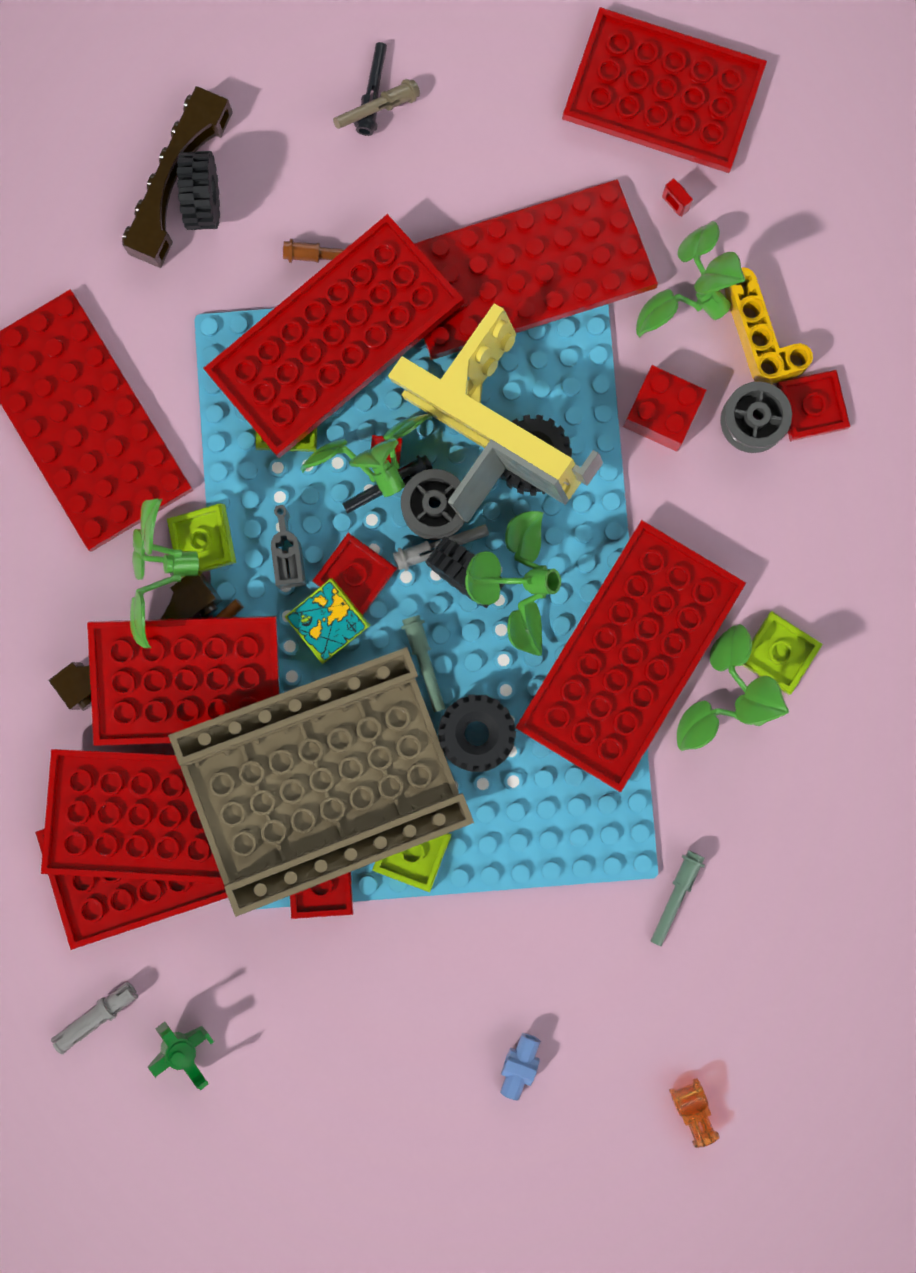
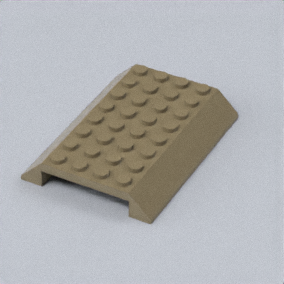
[168,647,474,917]

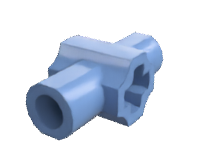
[500,1033,541,1101]

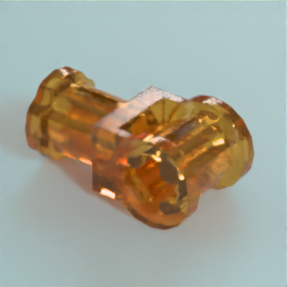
[669,1078,720,1148]

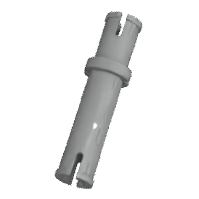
[51,982,138,1054]

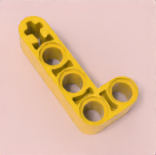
[725,267,813,384]

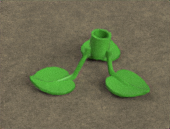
[636,221,745,338]
[301,414,432,497]
[130,499,199,648]
[465,511,561,656]
[677,624,789,751]

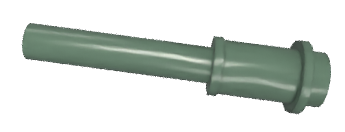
[401,615,445,712]
[650,850,705,946]

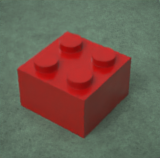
[623,365,707,452]

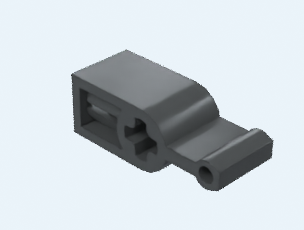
[271,505,307,589]

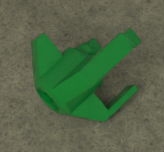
[148,1022,214,1091]

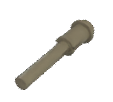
[333,79,420,129]

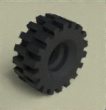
[177,151,220,230]
[500,415,572,496]
[425,537,505,608]
[438,694,516,772]

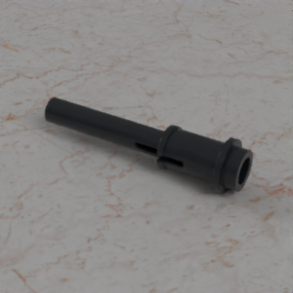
[354,42,387,136]
[342,455,433,514]

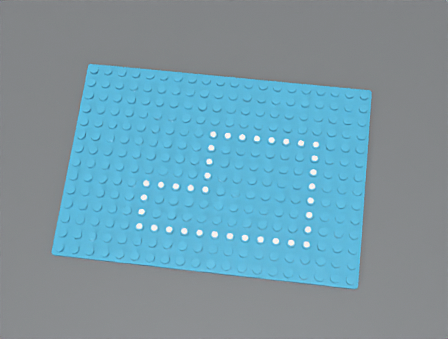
[194,304,658,909]

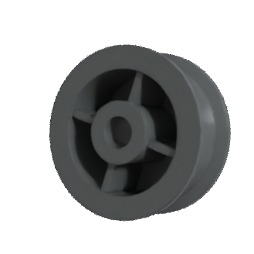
[720,382,792,453]
[401,469,464,540]

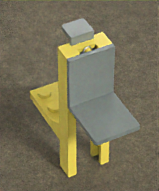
[388,303,603,523]

